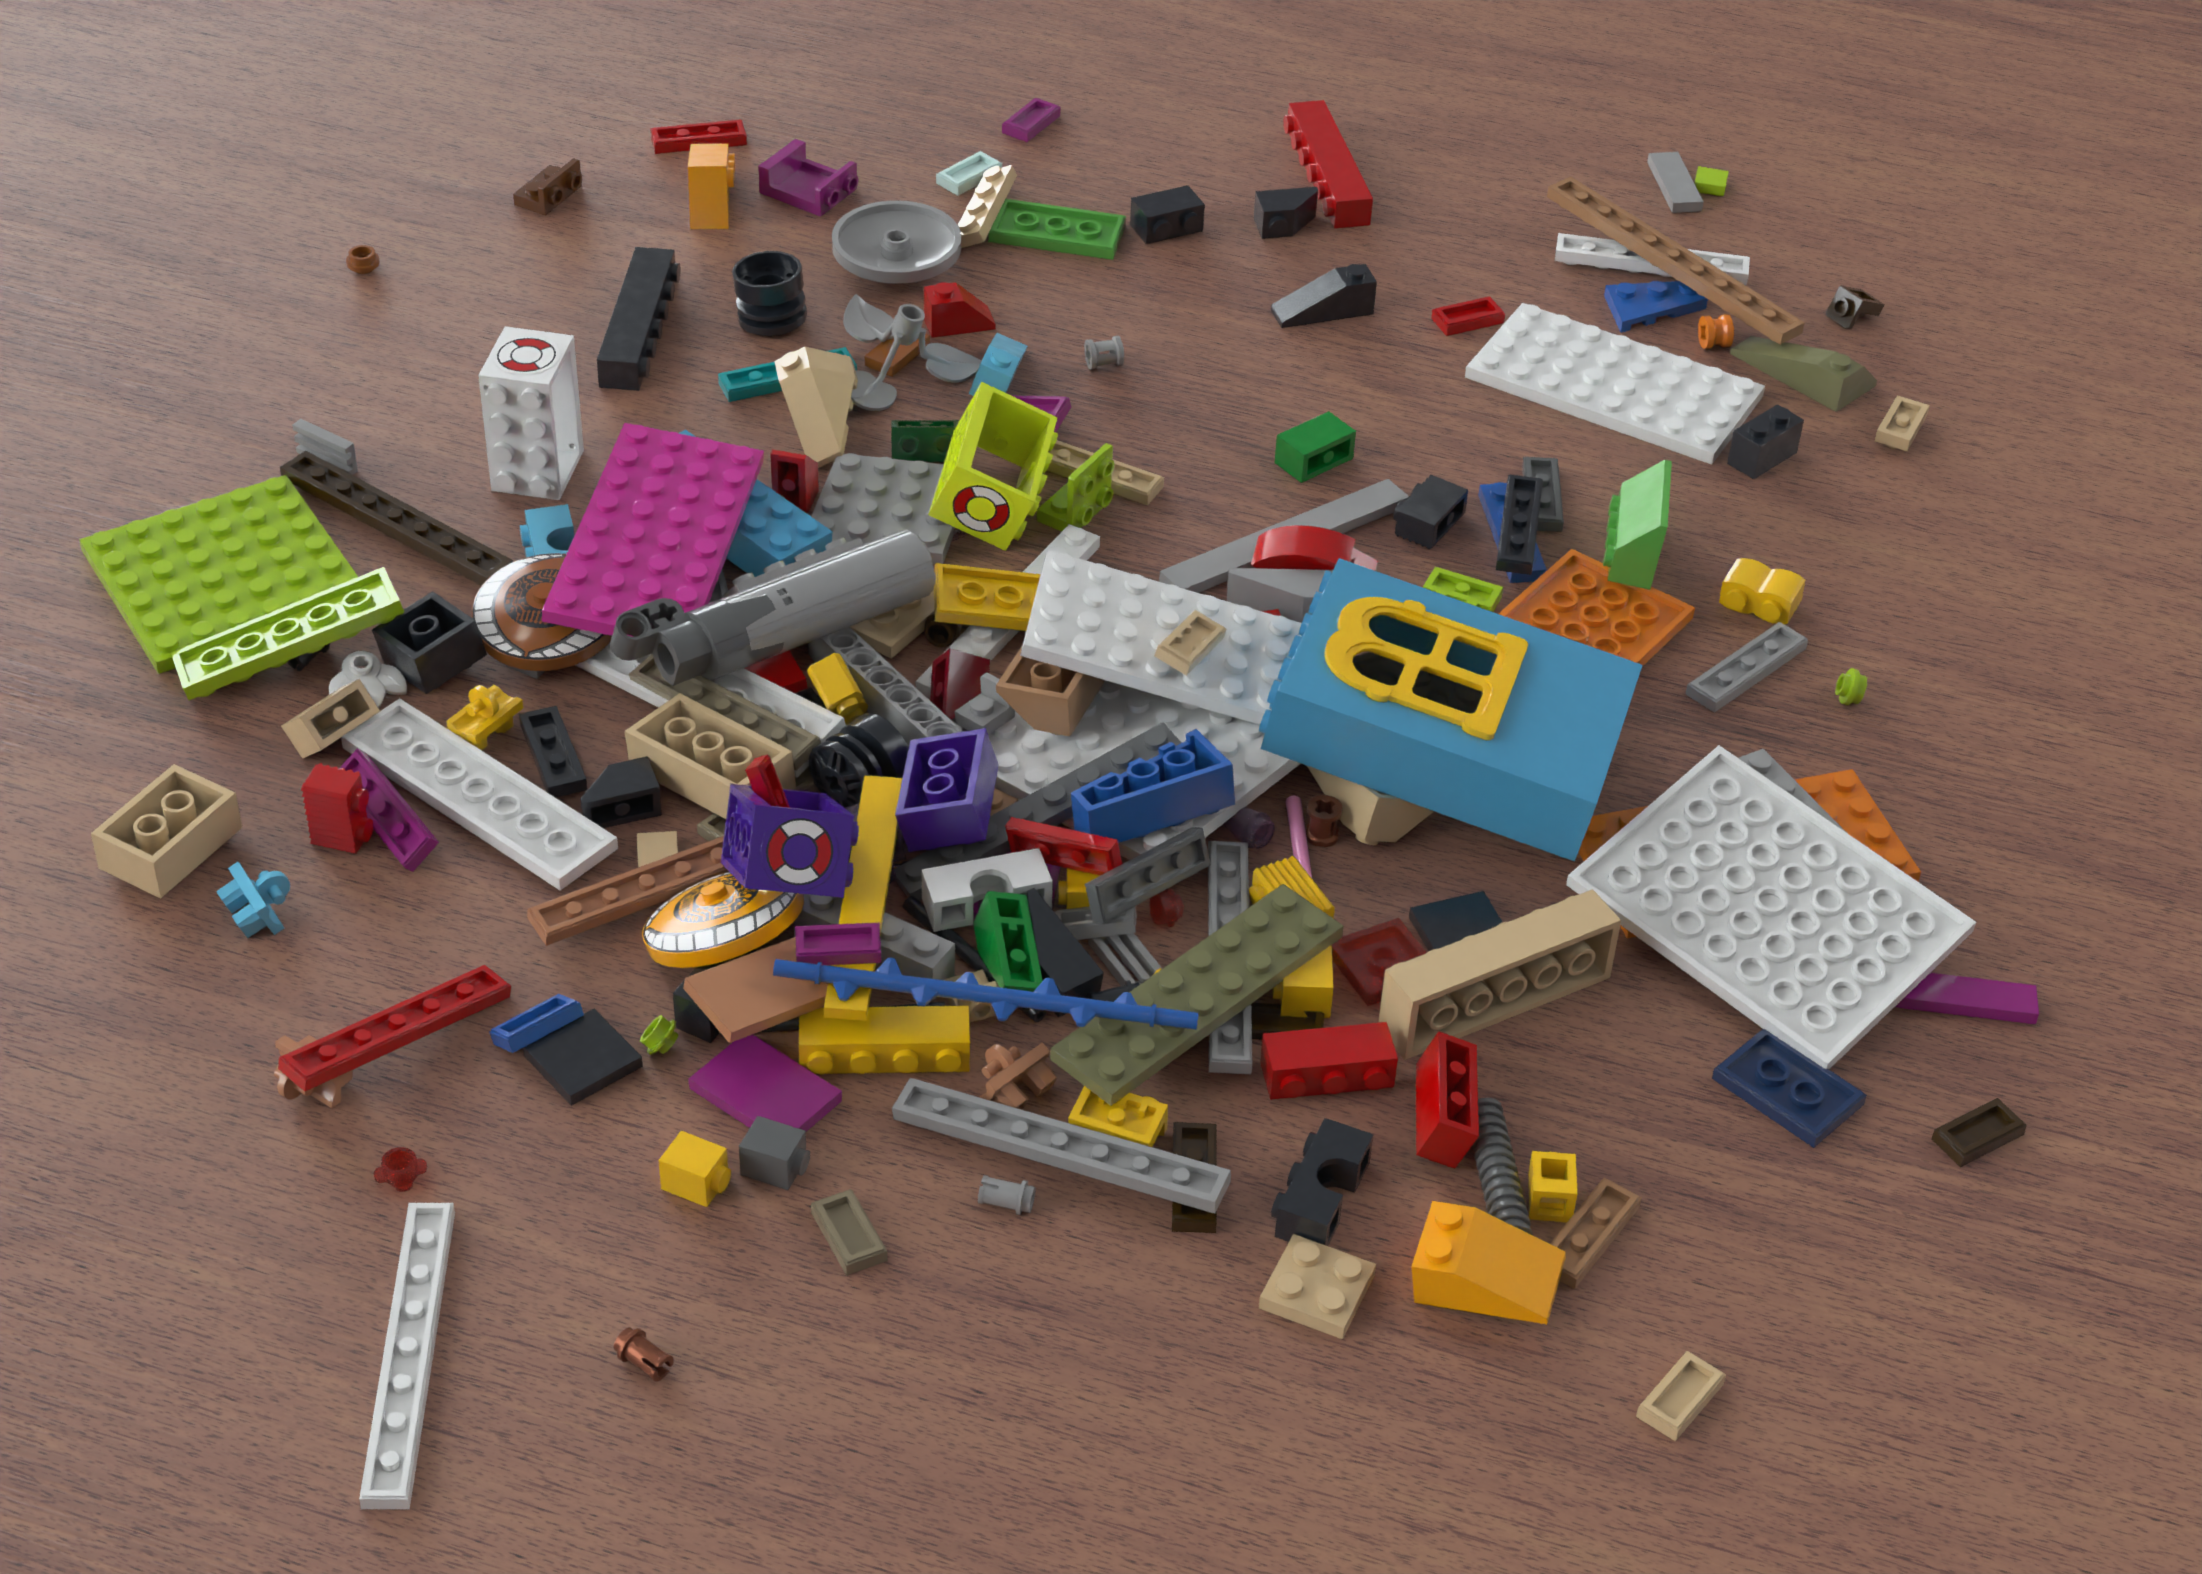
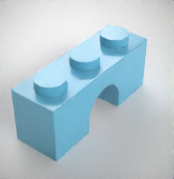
[520,504,574,558]

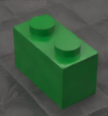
[1274,411,1356,483]

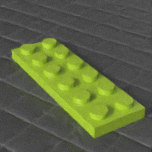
[171,567,405,700]

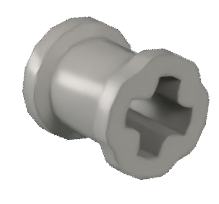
[1084,335,1125,370]

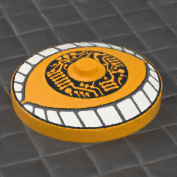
[642,872,804,968]

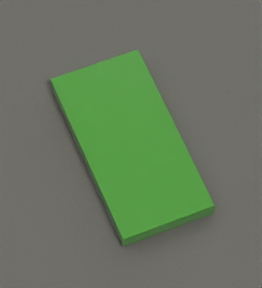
[988,199,1126,260]

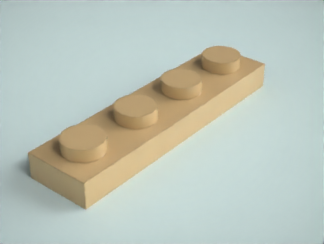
[958,165,1017,248]

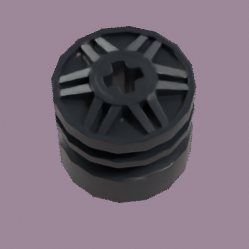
[732,251,807,336]
[809,713,909,817]

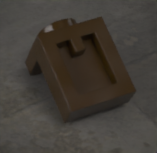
[1826,286,1885,329]

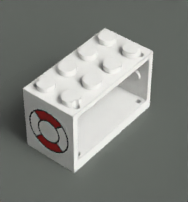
[478,326,584,500]

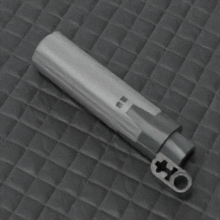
[610,530,936,686]

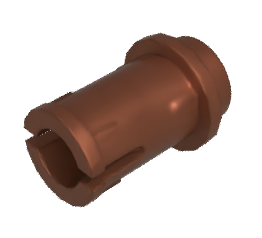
[613,1327,674,1382]

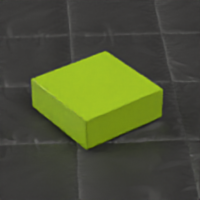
[1694,166,1729,196]

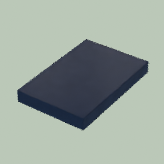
[1712,1029,1867,1148]

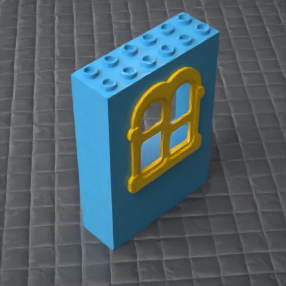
[1259,558,1643,862]

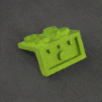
[1037,443,1115,532]

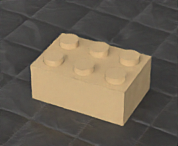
[91,764,242,899]

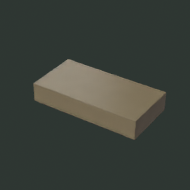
[811,1189,888,1276]

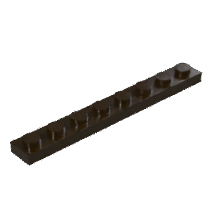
[280,450,513,586]

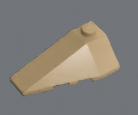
[774,347,858,468]
[1307,766,1434,845]

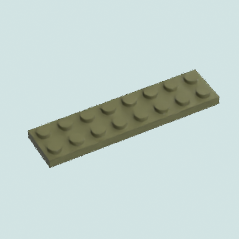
[1050,884,1344,1106]

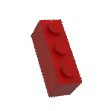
[1260,1022,1398,1100]
[1416,1031,1479,1169]

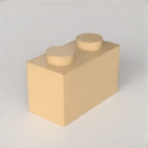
[281,679,380,759]

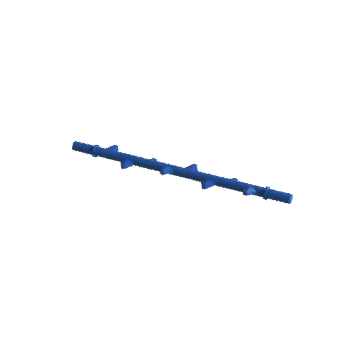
[773,958,1199,1030]

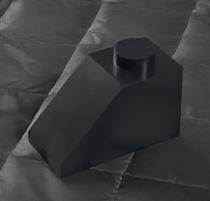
[1253,187,1318,239]
[580,756,662,829]

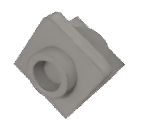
[955,673,1015,735]

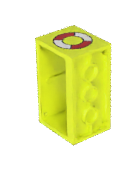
[928,382,1058,551]

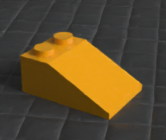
[1411,1201,1566,1325]

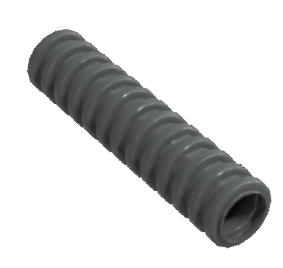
[1472,1098,1533,1235]

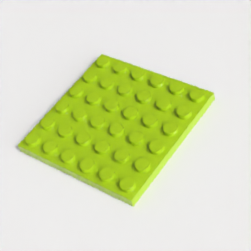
[79,475,358,674]

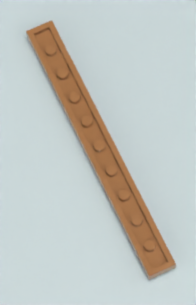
[1547,176,1805,345]

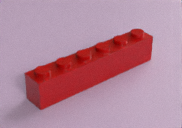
[1283,100,1373,229]

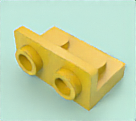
[1068,1086,1168,1147]

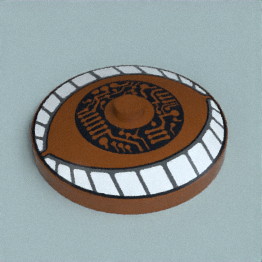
[472,553,612,671]

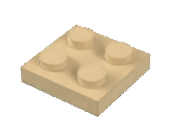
[1259,1234,1376,1339]

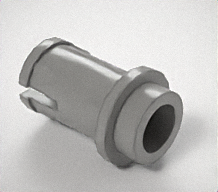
[978,1175,1036,1215]

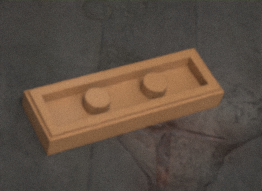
[1550,1178,1642,1289]

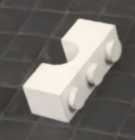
[922,848,1052,932]

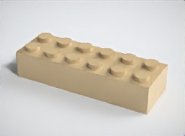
[1378,889,1621,1060]

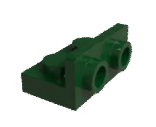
[891,420,960,462]

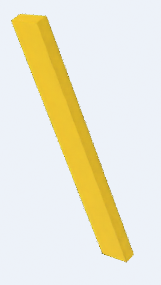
[824,775,903,1021]

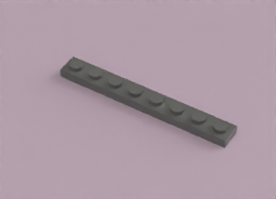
[891,722,1182,901]

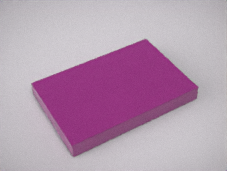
[688,1034,842,1132]

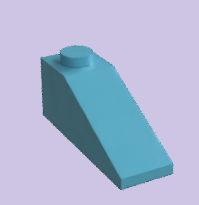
[969,333,1027,396]

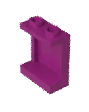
[758,138,859,217]

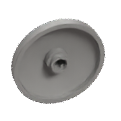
[832,201,961,283]

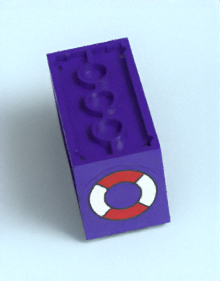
[721,783,859,898]

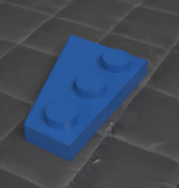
[1604,281,1708,333]

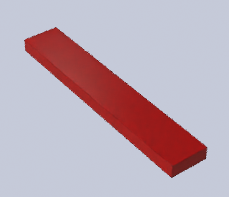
[278,965,511,1092]

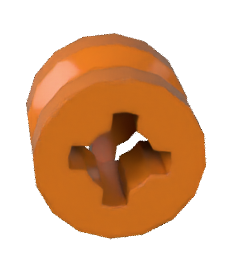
[1698,314,1734,349]

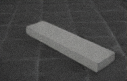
[1686,622,1808,713]

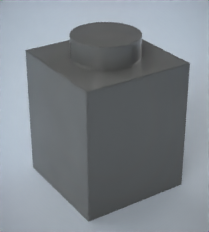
[739,1116,810,1190]

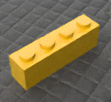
[799,1006,970,1074]

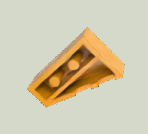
[688,144,735,229]

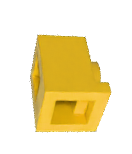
[1528,1151,1578,1222]

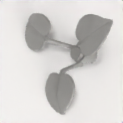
[843,294,982,411]

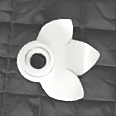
[329,651,407,708]

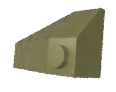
[1730,336,1877,412]

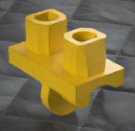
[446,685,524,751]

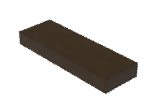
[1172,1122,1217,1233]

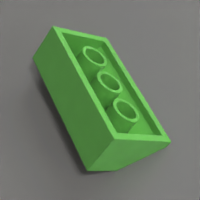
[1603,460,1672,590]

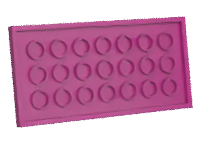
[542,423,764,637]

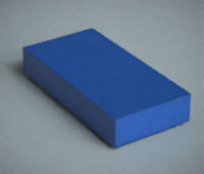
[489,994,584,1053]

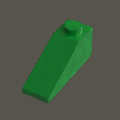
[973,891,1042,992]

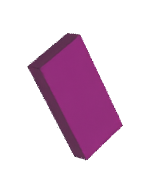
[1002,98,1061,142]
[795,922,881,965]

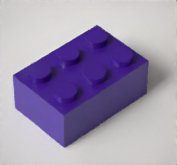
[895,728,999,852]

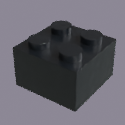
[372,591,487,694]

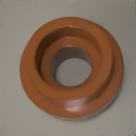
[346,245,380,274]

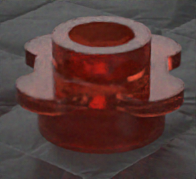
[374,1147,427,1192]

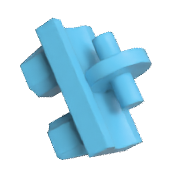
[216,862,290,938]

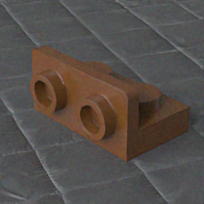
[513,158,582,216]

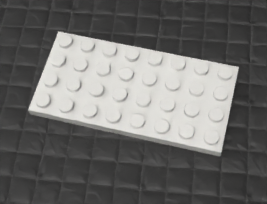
[1465,303,1765,465]
[1020,549,1302,724]

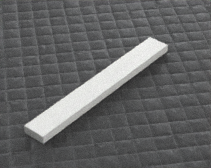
[359,1203,455,1509]

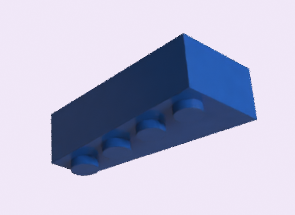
[1071,729,1235,843]

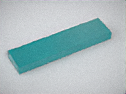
[718,347,857,402]

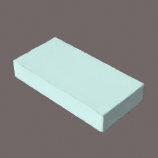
[936,151,1002,196]

